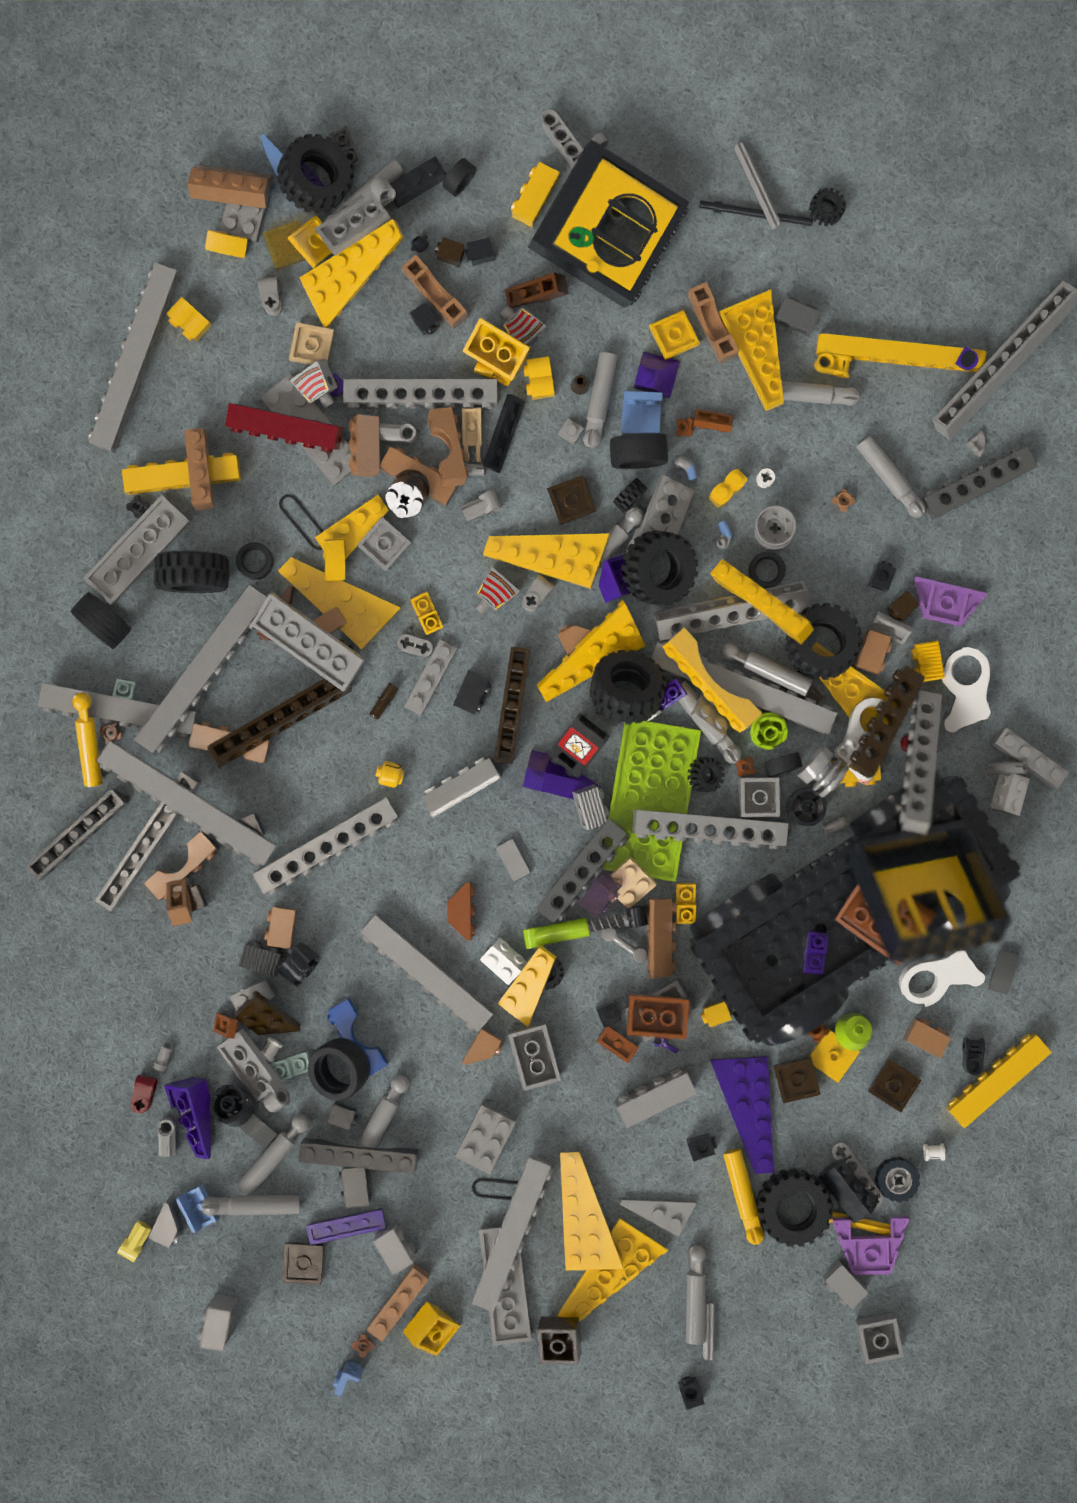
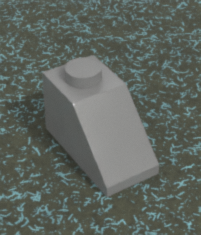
[148,1199,181,1248]

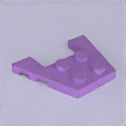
[832,1215,909,1275]

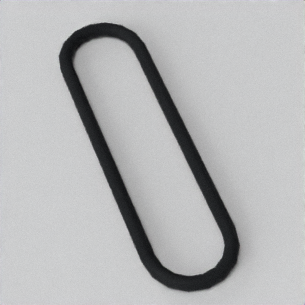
[279,495,323,550]
[472,1178,518,1200]

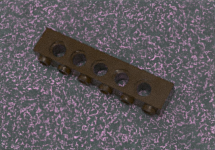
[494,647,530,764]
[848,666,925,779]

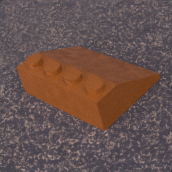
[835,885,937,966]

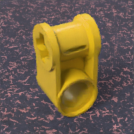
[814,353,853,378]

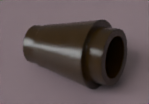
[571,375,590,395]

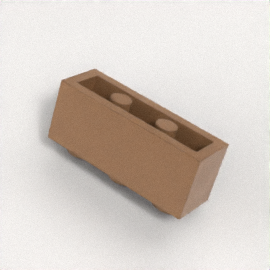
[348,414,380,477]

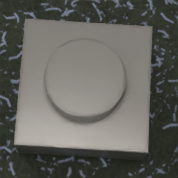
[558,418,584,445]

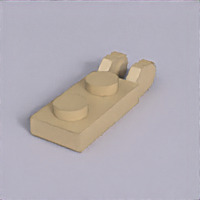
[462,408,482,462]

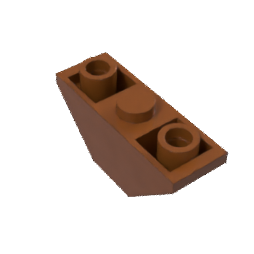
[447,882,475,941]

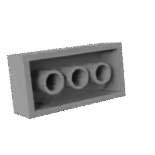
[615,1067,697,1128]

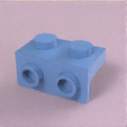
[176,1184,220,1233]
[333,1361,364,1397]

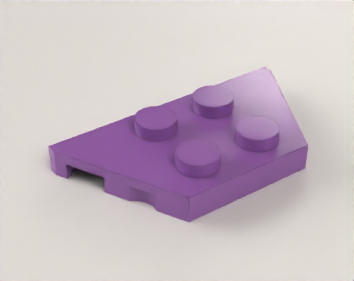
[913,576,987,627]

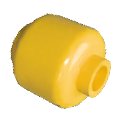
[375,761,405,788]

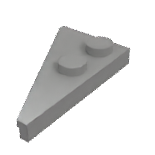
[619,1199,696,1237]

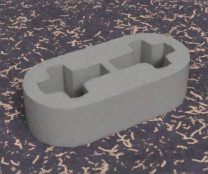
[397,634,433,658]

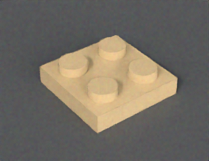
[289,322,335,365]
[602,856,657,909]

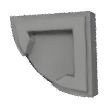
[966,430,986,458]

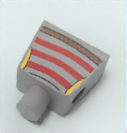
[500,306,546,346]
[290,359,337,409]
[475,567,520,615]

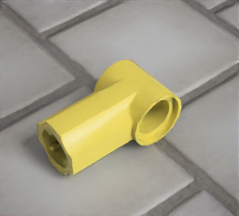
[117,1220,153,1263]

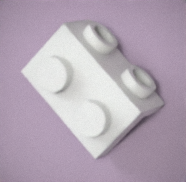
[990,774,1030,816]
[480,938,527,985]

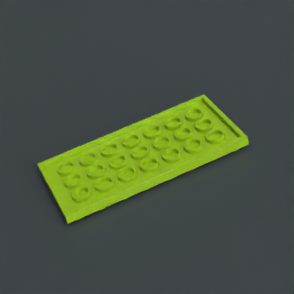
[603,721,701,882]

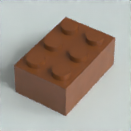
[626,993,689,1039]

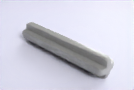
[703,1302,715,1360]

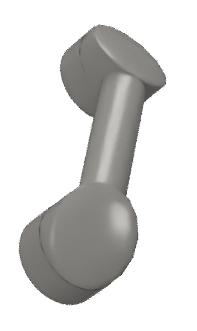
[601,928,648,963]

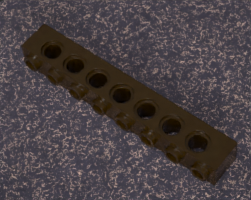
[207,678,352,768]

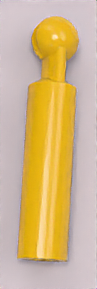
[72,692,103,787]
[723,1148,765,1245]

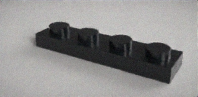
[482,394,525,473]

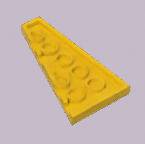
[300,219,404,328]
[719,289,784,411]
[483,533,610,589]
[278,557,401,650]
[537,600,646,702]
[811,642,910,735]
[560,1151,624,1271]
[557,1217,668,1322]

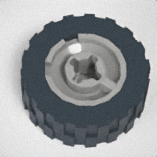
[875,1157,920,1202]

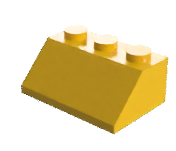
[462,318,530,381]

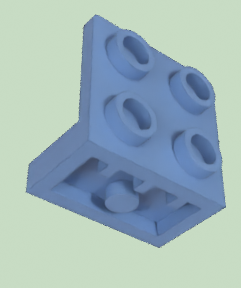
[621,391,663,434]

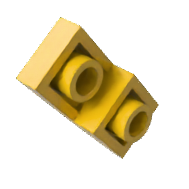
[205,229,248,258]
[323,539,345,581]
[410,591,443,635]
[676,883,696,924]

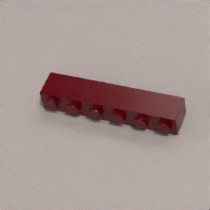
[225,403,343,453]

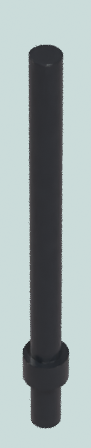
[699,200,813,226]

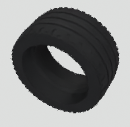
[610,433,668,469]
[70,592,131,649]
[307,1038,370,1101]

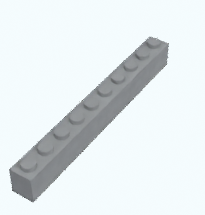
[88,263,180,453]
[933,281,1077,440]
[134,585,267,756]
[651,641,837,735]
[97,741,277,866]

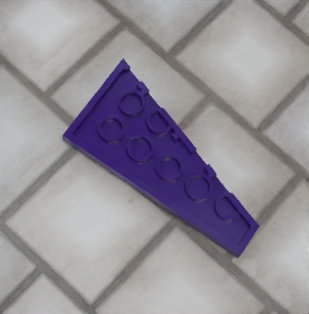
[710,1056,774,1174]

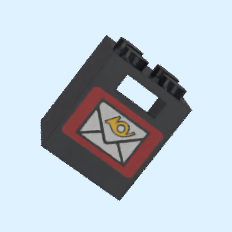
[547,713,610,778]

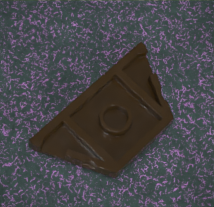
[235,991,300,1035]

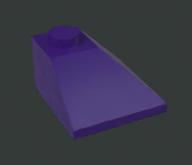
[633,351,680,398]
[598,555,632,603]

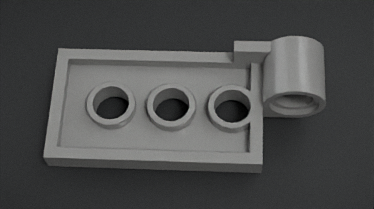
[315,177,396,256]
[626,475,695,553]
[217,1029,291,1112]

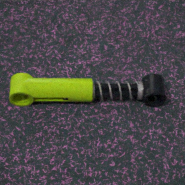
[522,905,649,949]

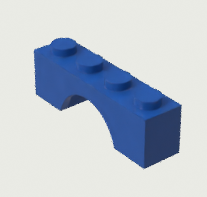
[327,998,388,1076]

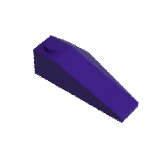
[522,750,601,799]
[164,1077,211,1160]

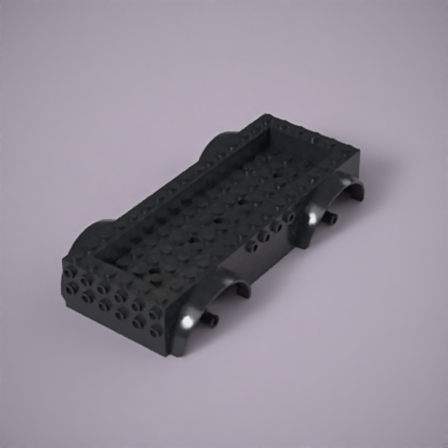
[689,771,1021,1046]

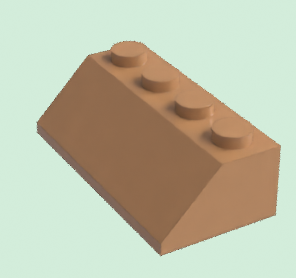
[188,165,273,209]
[648,898,676,978]

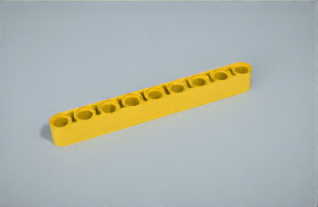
[816,334,987,372]

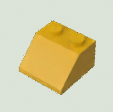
[402,1302,461,1356]

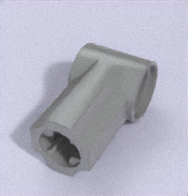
[379,424,418,444]
[461,490,502,522]
[157,1115,177,1157]

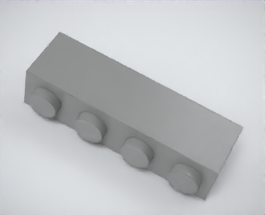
[990,727,1069,788]

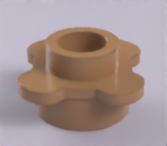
[832,489,855,512]

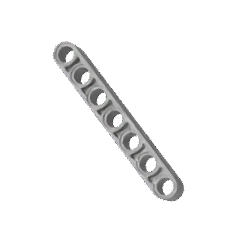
[542,110,625,225]

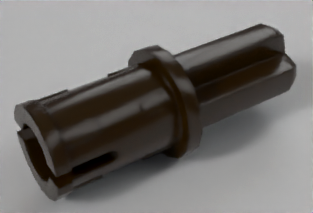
[369,683,399,719]

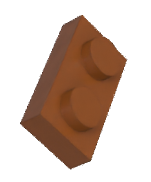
[693,409,733,432]
[213,1012,238,1039]
[596,1026,639,1063]

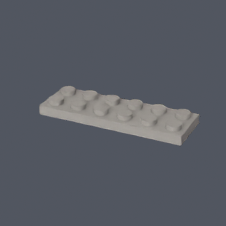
[261,374,351,486]
[83,495,190,605]
[251,592,366,692]
[479,1226,532,1346]

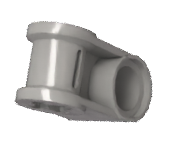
[258,276,282,316]
[523,574,555,612]

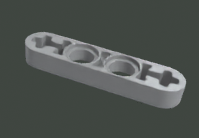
[831,1141,883,1207]

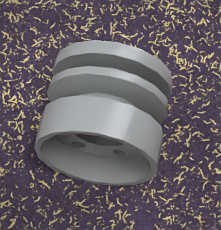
[754,505,796,551]
[797,745,849,797]

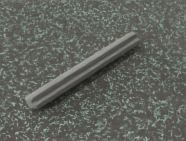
[734,142,781,229]

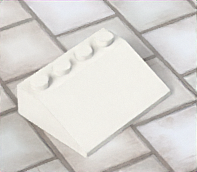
[423,757,501,817]

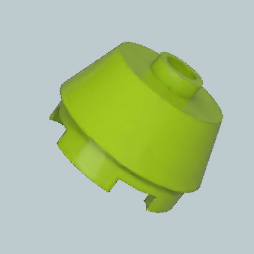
[750,712,788,750]
[835,1012,872,1051]

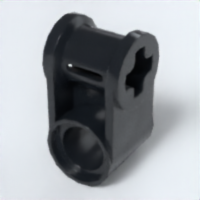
[962,1037,985,1075]

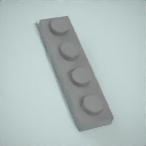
[404,640,457,716]

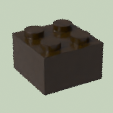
[537,1316,582,1364]

